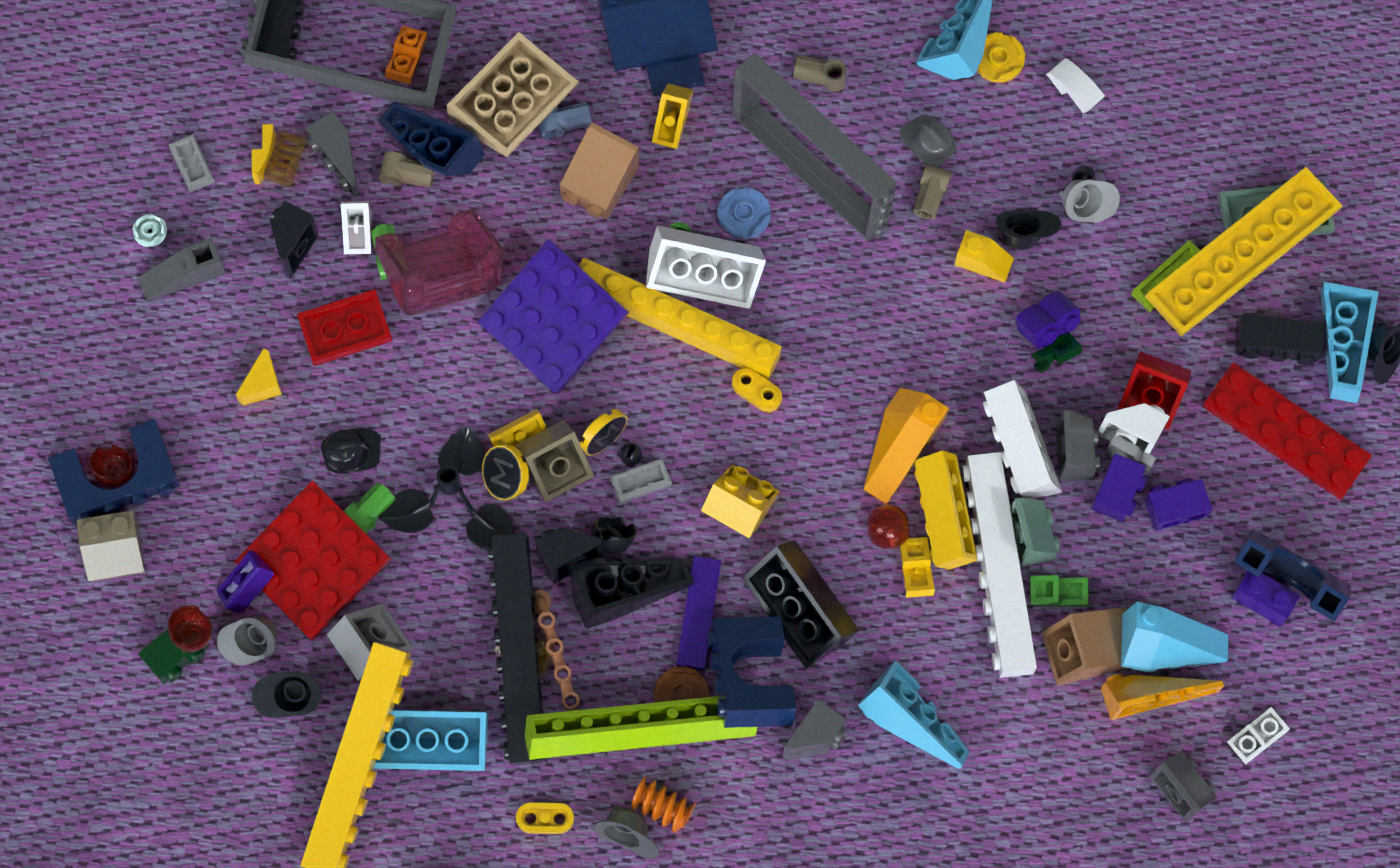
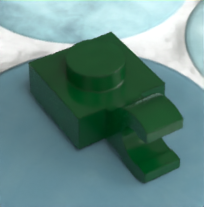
[1032,332,1083,373]

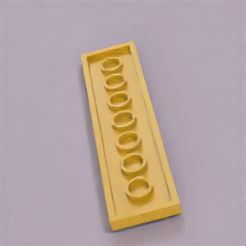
[1145,167,1343,337]

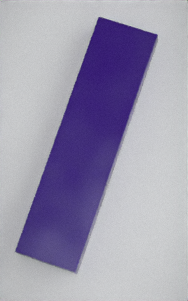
[677,556,721,671]

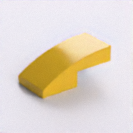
[252,124,276,184]
[899,537,935,598]

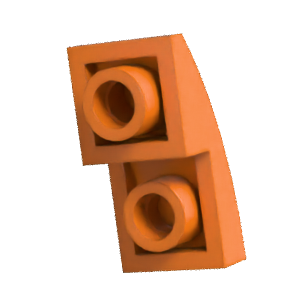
[385,25,427,85]

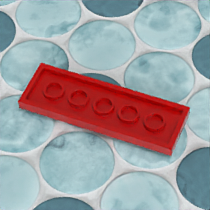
[1202,362,1372,500]

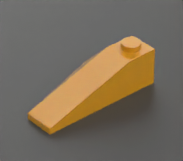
[863,388,949,505]
[1101,673,1224,720]

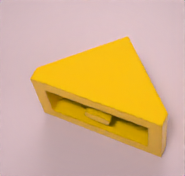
[236,349,282,405]

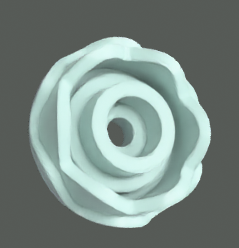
[133,214,167,247]

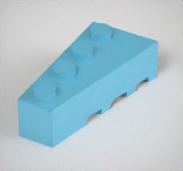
[1320,282,1379,403]

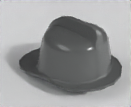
[900,114,957,167]
[217,615,279,666]
[594,806,659,859]

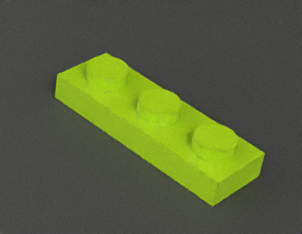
[1131,240,1201,313]

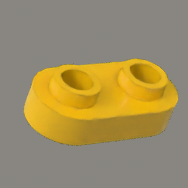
[732,368,782,412]
[516,803,574,834]

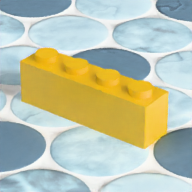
[914,450,978,570]

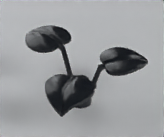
[381,427,513,548]

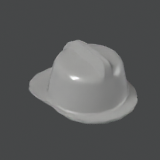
[1059,179,1120,223]

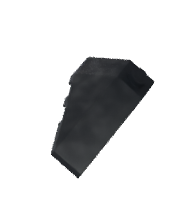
[569,558,694,629]

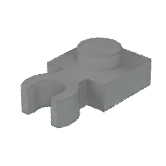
[1106,435,1156,472]

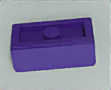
[217,550,274,613]

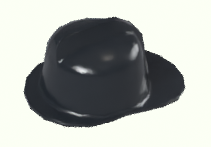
[996,211,1062,250]
[1368,322,1400,384]
[321,428,381,473]
[251,671,321,718]

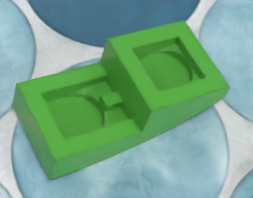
[1030,575,1089,607]

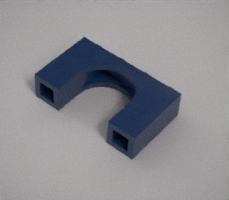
[48,419,180,525]
[1234,528,1351,622]
[707,617,797,728]

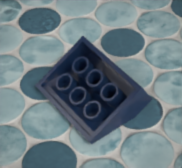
[597,0,718,72]

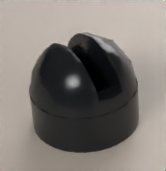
[1072,165,1095,181]
[620,443,642,466]

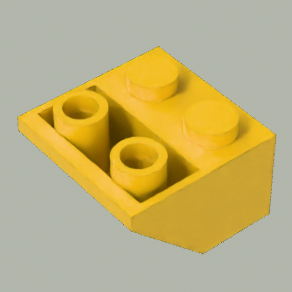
[701,464,780,538]

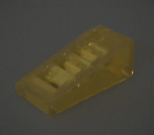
[264,132,307,187]

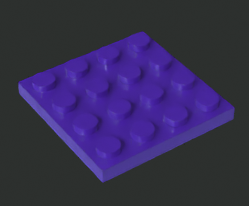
[478,239,629,394]

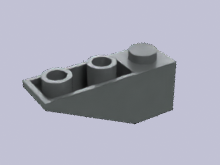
[306,111,358,197]
[139,238,225,302]

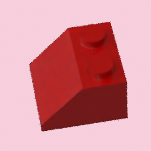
[1117,351,1192,430]

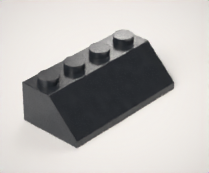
[742,540,859,669]

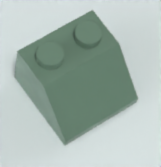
[1010,497,1060,567]

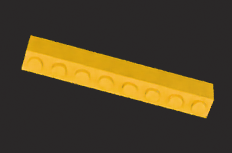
[579,257,782,380]
[300,642,413,868]

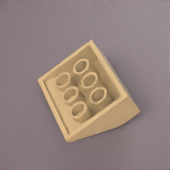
[447,32,579,157]

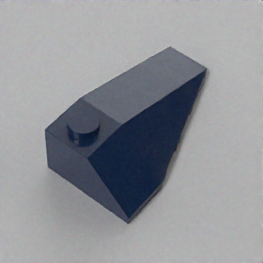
[378,102,485,176]

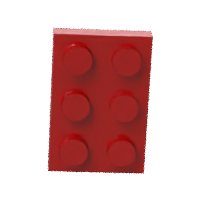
[297,289,392,366]

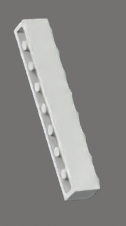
[961,452,1037,678]

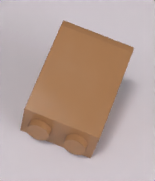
[560,122,639,220]
[1041,607,1129,686]

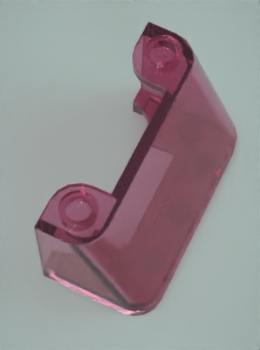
[375,209,504,316]

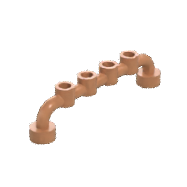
[533,590,580,711]

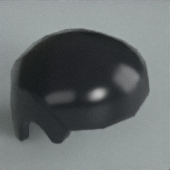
[591,516,637,554]

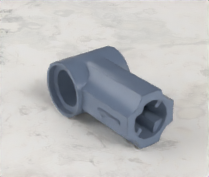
[539,102,592,140]

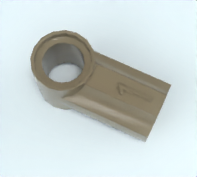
[793,55,846,92]
[379,151,435,188]
[913,164,952,220]

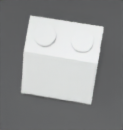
[1098,403,1170,454]

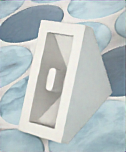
[341,201,372,254]

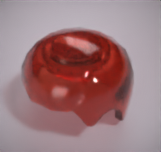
[89,445,135,486]
[867,505,910,549]
[168,605,213,652]

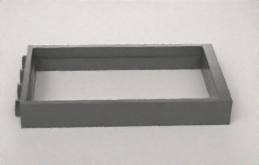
[240,0,457,110]
[732,52,897,242]

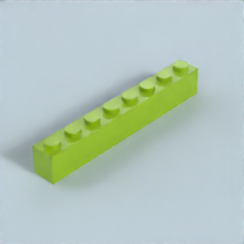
[525,696,757,760]

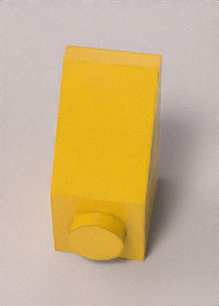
[652,83,693,149]
[954,230,1014,283]

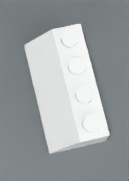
[646,225,766,309]
[983,380,1062,499]

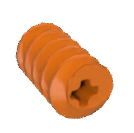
[631,775,697,833]

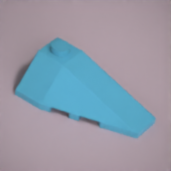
[916,0,992,80]
[1121,602,1228,672]
[858,660,970,769]

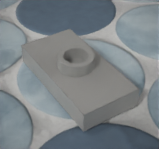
[168,134,215,193]
[610,458,672,504]

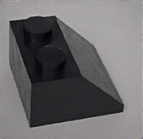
[270,201,319,279]
[536,528,603,584]

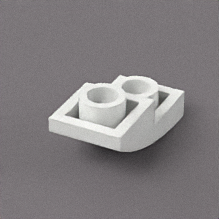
[1047,58,1105,113]
[1227,707,1290,765]

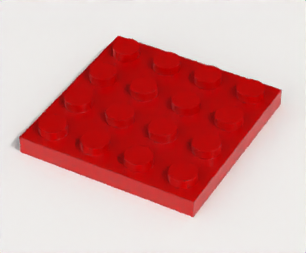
[234,480,392,640]

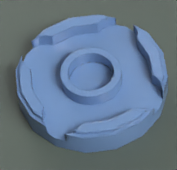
[717,187,771,239]

